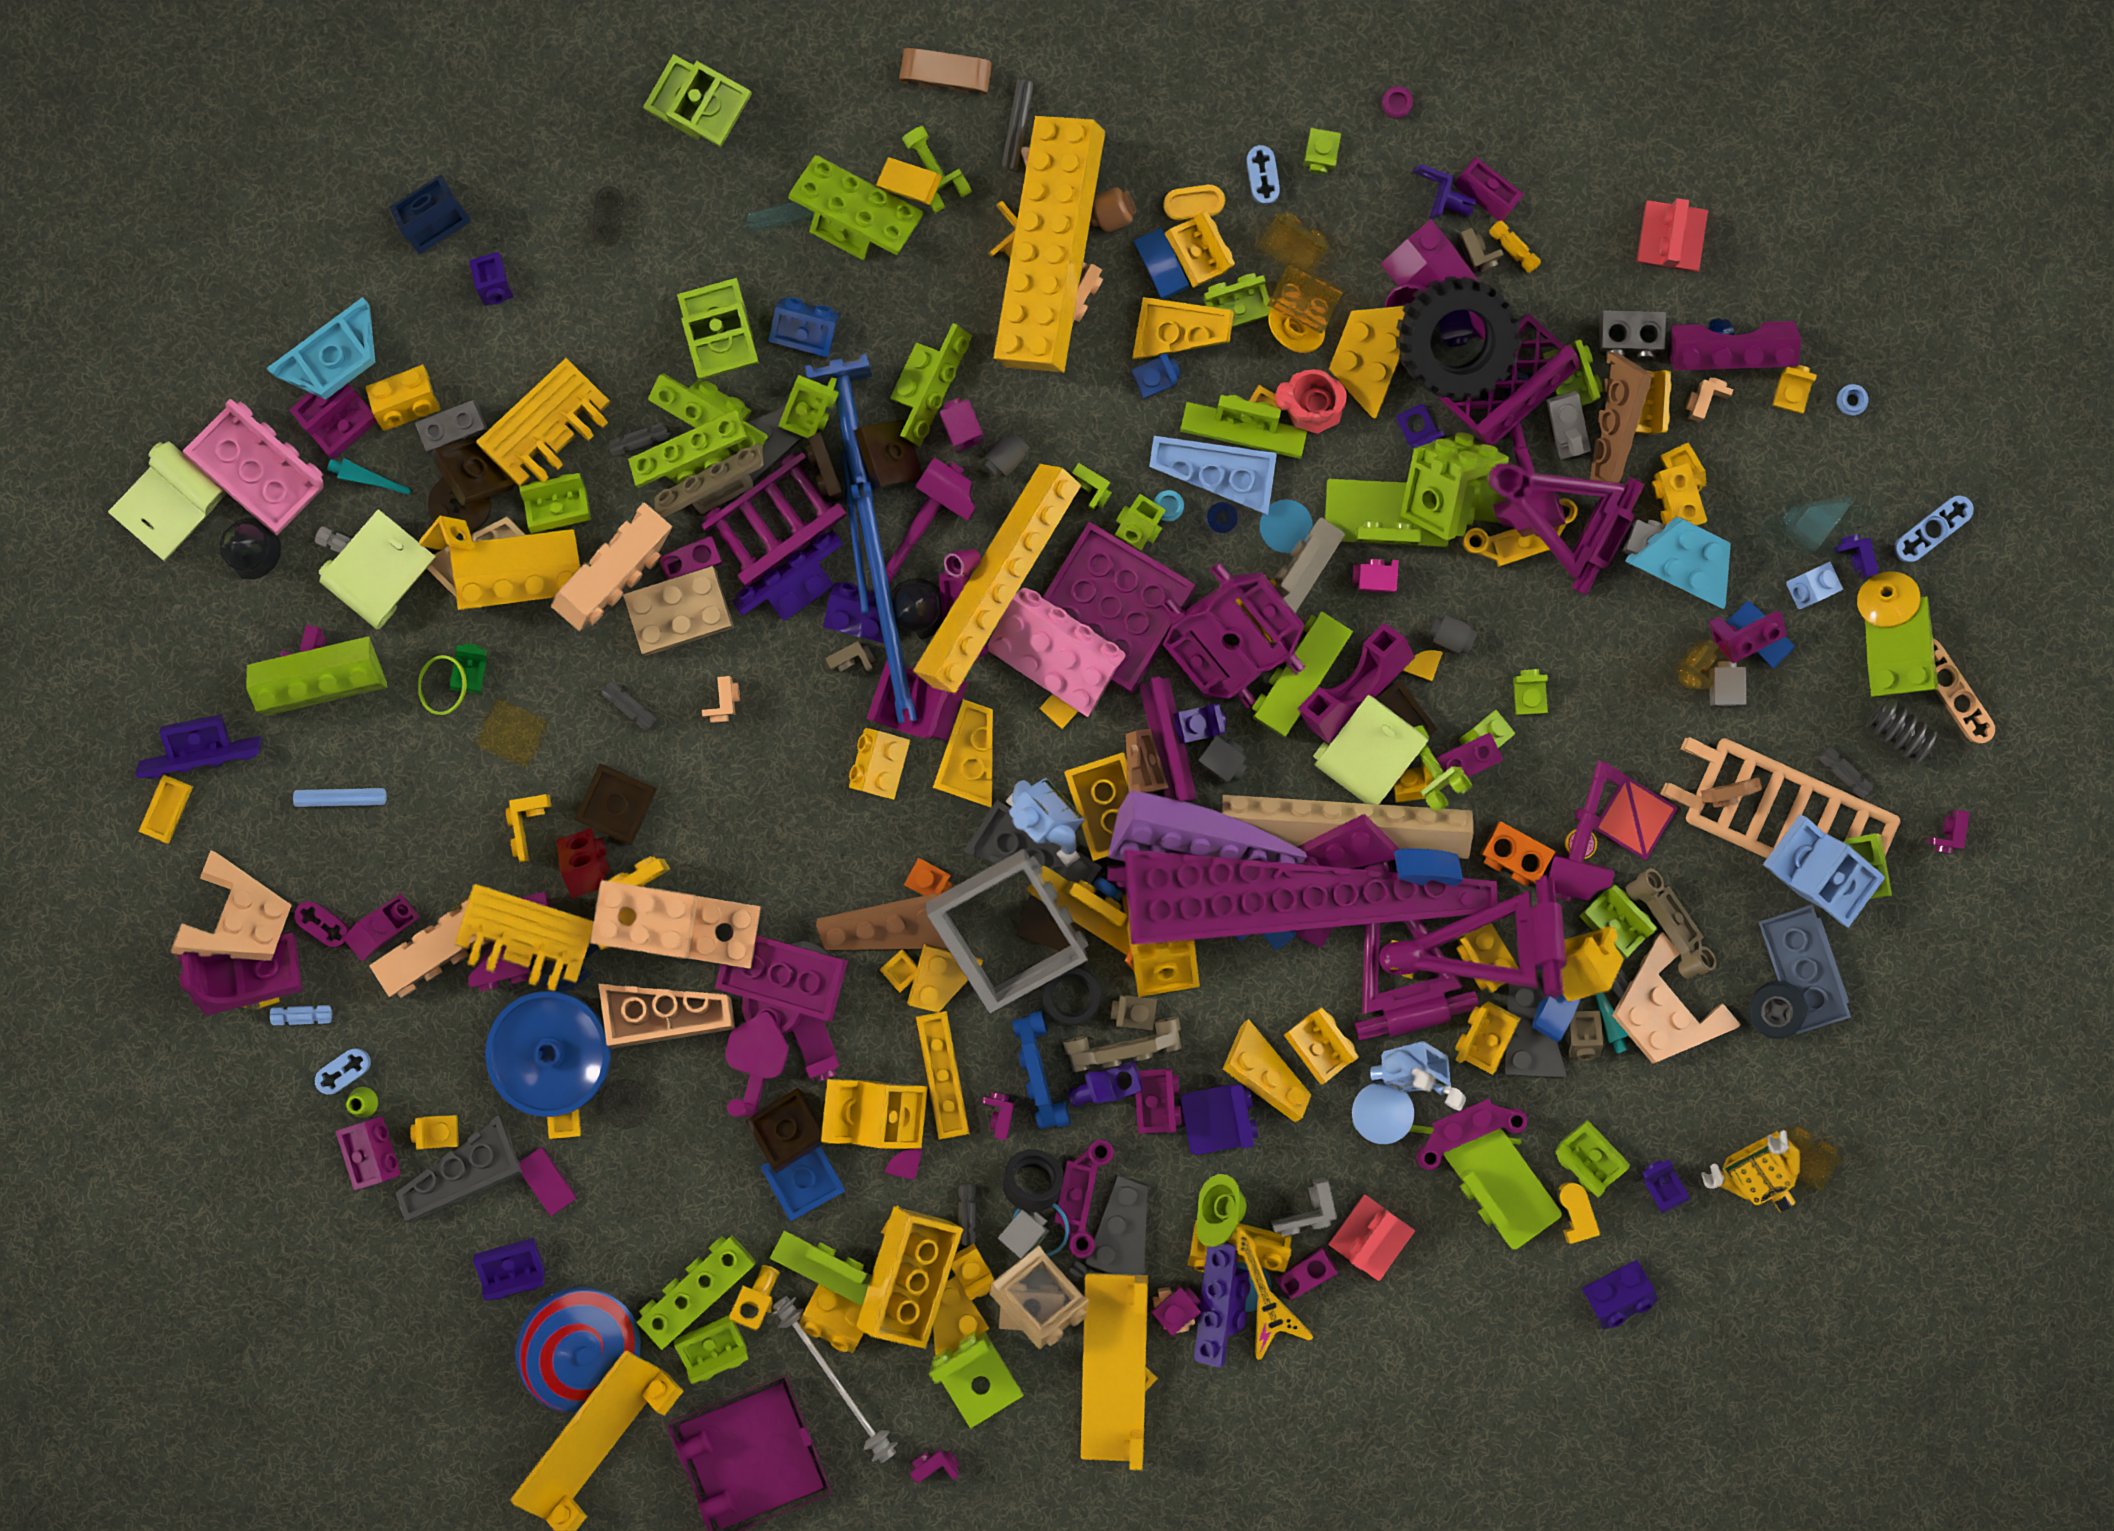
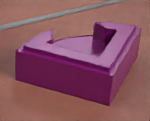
[885,1149,923,1180]

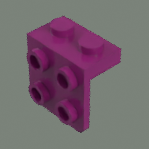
[866,660,948,739]

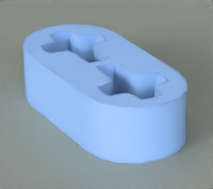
[1246,145,1280,205]
[315,1048,371,1095]

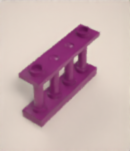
[701,452,848,587]

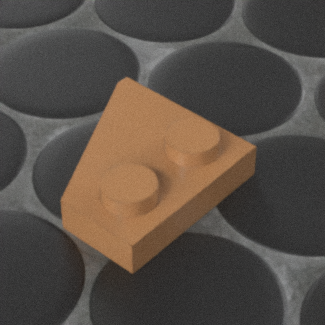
[1126,729,1168,793]
[1700,777,1762,807]

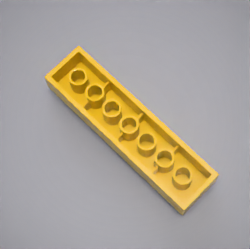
[994,116,1105,373]

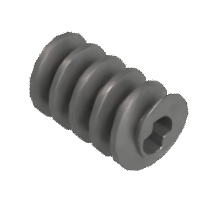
[1865,699,1937,765]

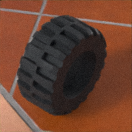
[1396,276,1521,401]

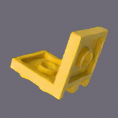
[1122,893,1200,997]

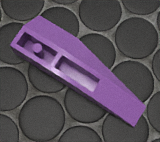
[1109,790,1306,864]

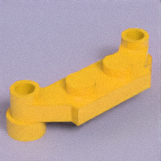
[1463,498,1578,567]

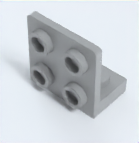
[1270,1177,1337,1236]

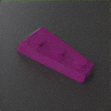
[1297,814,1399,869]

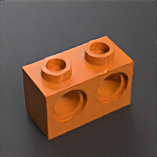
[1480,821,1555,887]

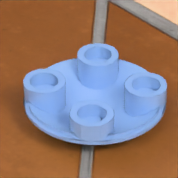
[1352,1083,1414,1144]

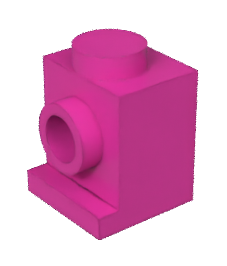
[1352,559,1399,593]

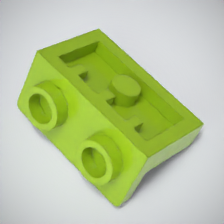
[778,375,839,439]

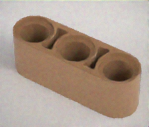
[899,48,992,95]

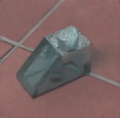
[1782,496,1854,552]

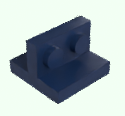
[389,174,471,254]

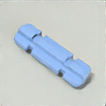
[270,1005,332,1025]

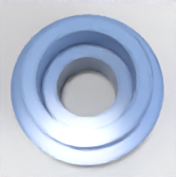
[1837,384,1869,416]

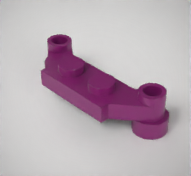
[939,548,988,664]
[1416,1098,1528,1170]
[1055,1139,1113,1258]

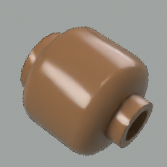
[1090,187,1136,233]

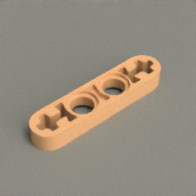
[1933,639,1995,743]

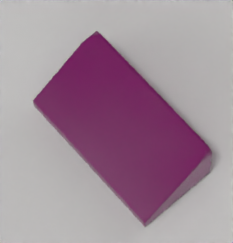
[1453,157,1524,221]

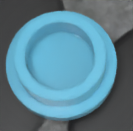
[1154,490,1184,522]

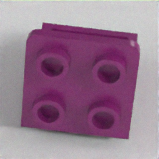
[177,932,303,1016]

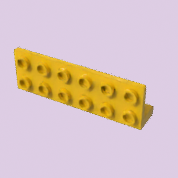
[1081,1273,1148,1470]
[511,1351,683,1531]

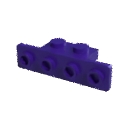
[732,530,843,621]
[135,714,262,779]
[1194,1243,1251,1368]

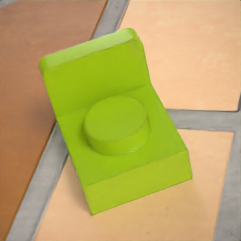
[1304,128,1341,175]
[1072,463,1112,511]
[1513,669,1548,715]

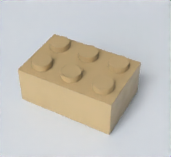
[623,566,734,656]

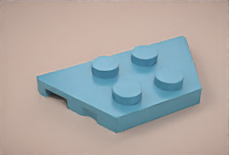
[267,297,376,400]
[1626,516,1731,609]

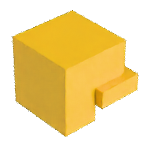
[1562,926,1624,1002]

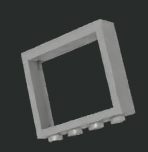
[926,849,1089,1013]

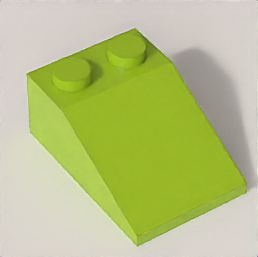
[1865,597,1939,697]

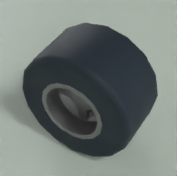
[1749,980,1807,1039]

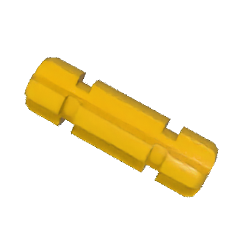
[1489,220,1541,273]

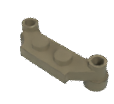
[1626,868,1716,979]
[1063,1016,1182,1072]

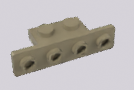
[654,443,763,518]
[1274,518,1345,613]

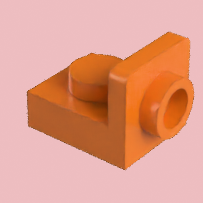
[904,858,953,896]

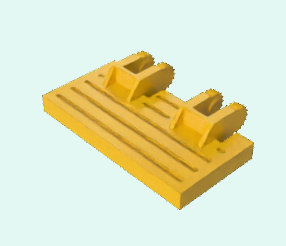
[476,358,610,487]
[454,884,594,991]

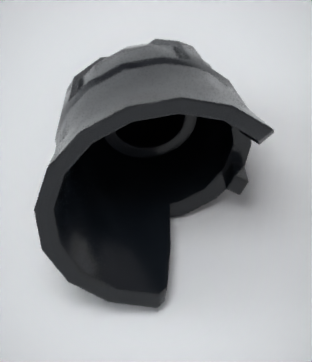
[219,518,281,579]
[890,578,943,640]

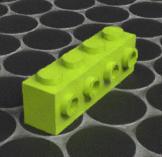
[1252,611,1353,738]
[637,1235,757,1350]

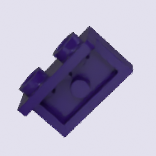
[823,582,892,643]
[473,1238,545,1301]
[1582,1260,1658,1329]

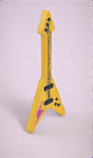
[1237,1227,1313,1360]

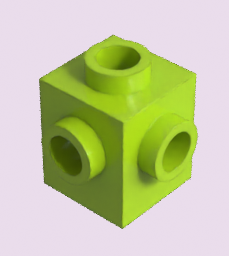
[1115,494,1166,551]

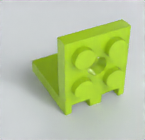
[1400,432,1509,540]
[929,1332,1024,1429]

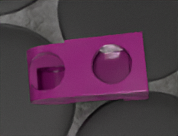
[659,536,722,580]
[1275,1245,1338,1300]

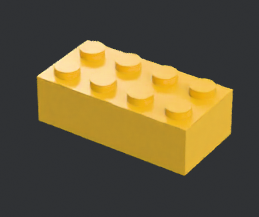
[856,1207,963,1349]

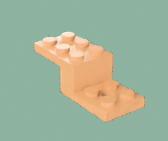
[590,880,761,968]

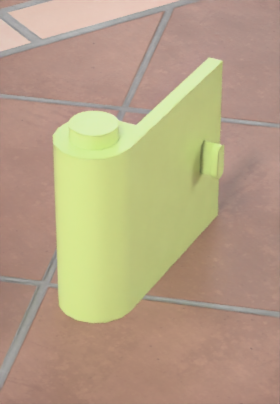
[108,441,226,562]
[319,509,436,630]
[1313,694,1429,805]

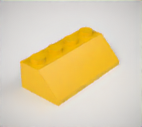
[449,529,580,610]

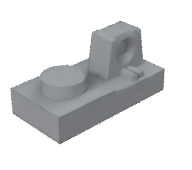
[1546,391,1591,460]

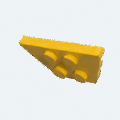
[1329,306,1405,419]

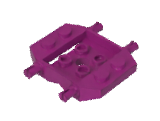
[1161,562,1305,708]

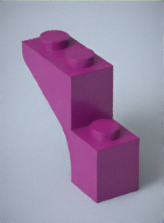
[468,892,552,992]

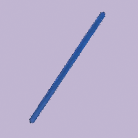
[841,451,869,615]

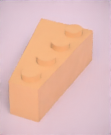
[551,502,673,631]
[369,899,490,999]
[599,984,736,1049]

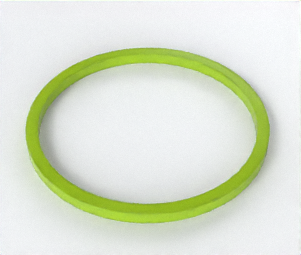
[418,655,467,715]

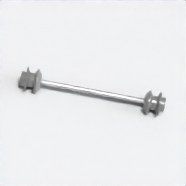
[770,1295,898,1463]

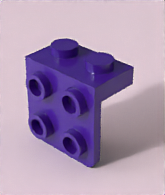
[1180,1082,1259,1155]

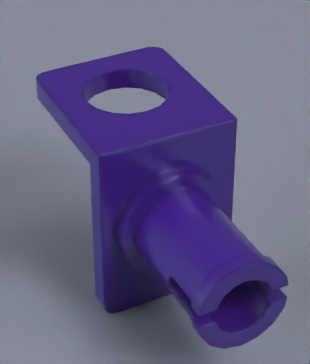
[1412,164,1476,219]
[1396,404,1444,448]
[1068,1061,1143,1107]

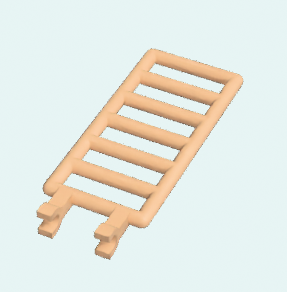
[1660,737,1900,858]

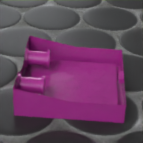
[1043,522,1197,694]
[667,1375,832,1531]

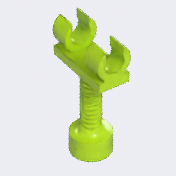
[902,126,972,213]
[1414,725,1472,812]

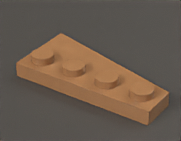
[1590,352,1653,483]
[816,893,948,950]

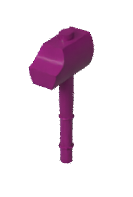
[1493,422,1566,537]
[885,458,977,584]
[1545,760,1614,902]

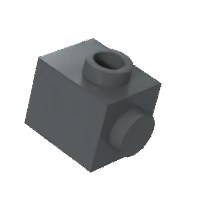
[1197,736,1247,783]

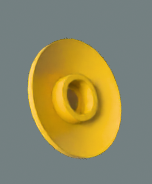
[1268,298,1325,353]
[1857,571,1921,628]

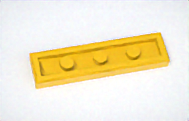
[916,1011,970,1140]

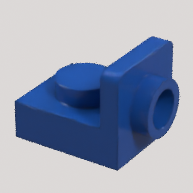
[1131,353,1181,399]

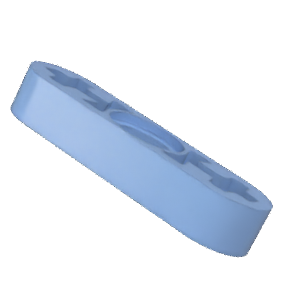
[1894,496,1974,563]

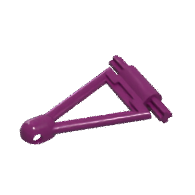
[1488,463,1645,596]
[1354,861,1480,1041]
[1379,876,1566,998]

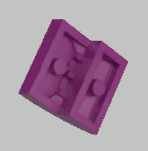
[289,383,377,460]

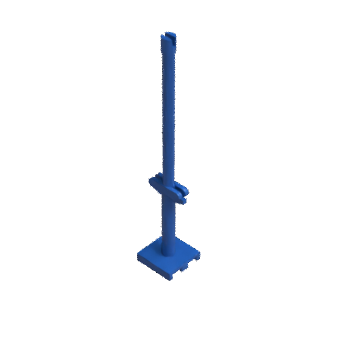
[805,354,917,724]

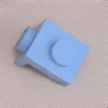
[1786,562,1843,609]

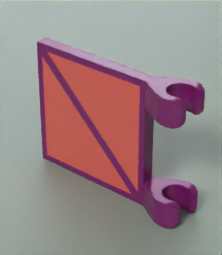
[1574,766,1678,861]

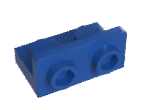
[768,297,840,357]

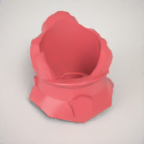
[1275,369,1347,434]

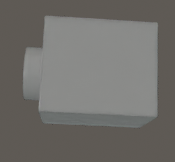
[1709,661,1746,706]
[998,1210,1050,1259]

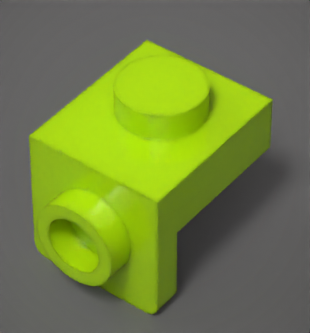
[1459,710,1515,748]

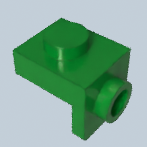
[450,643,487,695]

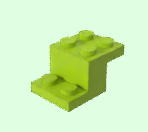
[643,54,752,147]
[677,278,759,380]

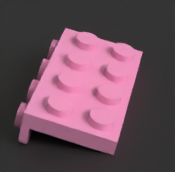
[183,399,324,536]
[987,588,1126,717]

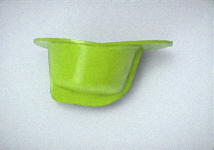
[1196,1174,1247,1247]

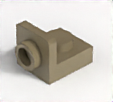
[1457,228,1504,273]
[825,641,876,672]
[1111,995,1157,1031]
[1568,1011,1603,1061]

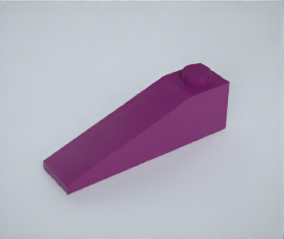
[1380,219,1486,340]

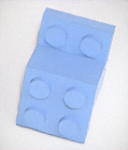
[1763,814,1885,928]

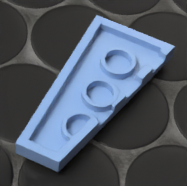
[1149,436,1277,515]

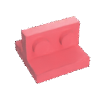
[1636,198,1708,272]
[1328,1194,1415,1281]

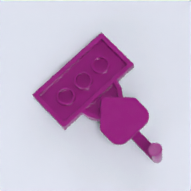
[715,928,848,1117]

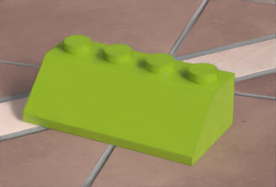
[246,636,387,716]

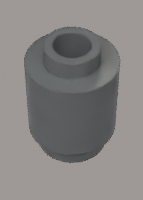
[984,431,1030,478]
[1429,614,1478,654]

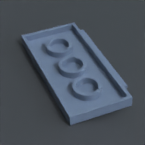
[1759,904,1851,1034]

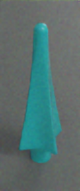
[327,458,412,495]
[1595,992,1629,1054]

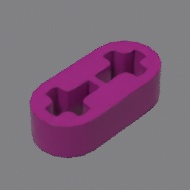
[294,901,350,947]

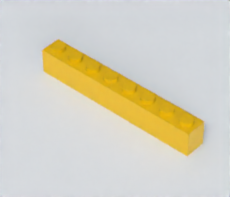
[913,464,1081,693]

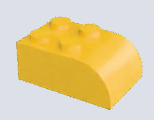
[1064,752,1129,861]

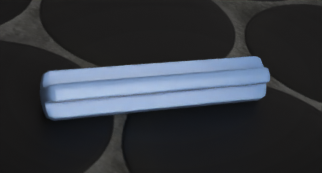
[293,788,387,807]

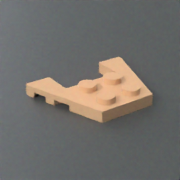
[171,850,291,961]
[1612,932,1741,1063]

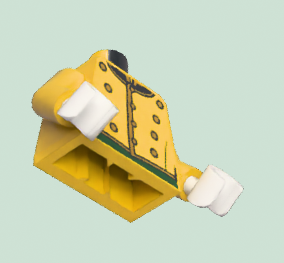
[1701,1131,1800,1212]

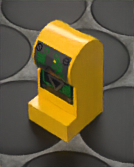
[1557,1182,1600,1244]

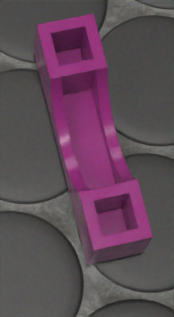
[1668,321,1801,371]
[1298,622,1415,743]

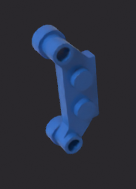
[1012,1010,1071,1129]

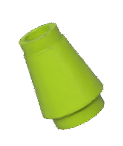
[346,1087,378,1118]

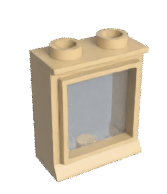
[990,1245,1089,1349]

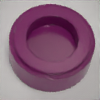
[1382,86,1413,119]

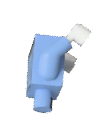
[1005,778,1085,868]
[1370,1041,1466,1111]

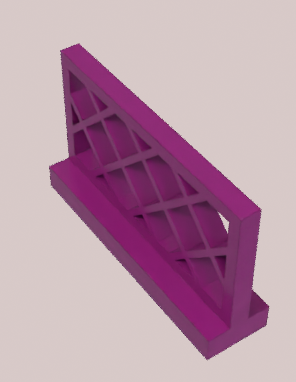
[1437,313,1581,446]
[1139,677,1197,802]

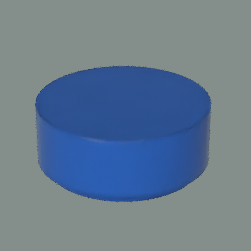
[1092,877,1123,902]

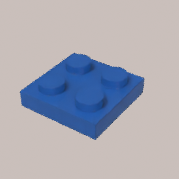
[760,1146,846,1222]

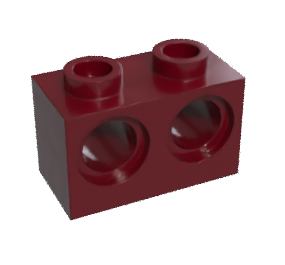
[556,828,610,899]

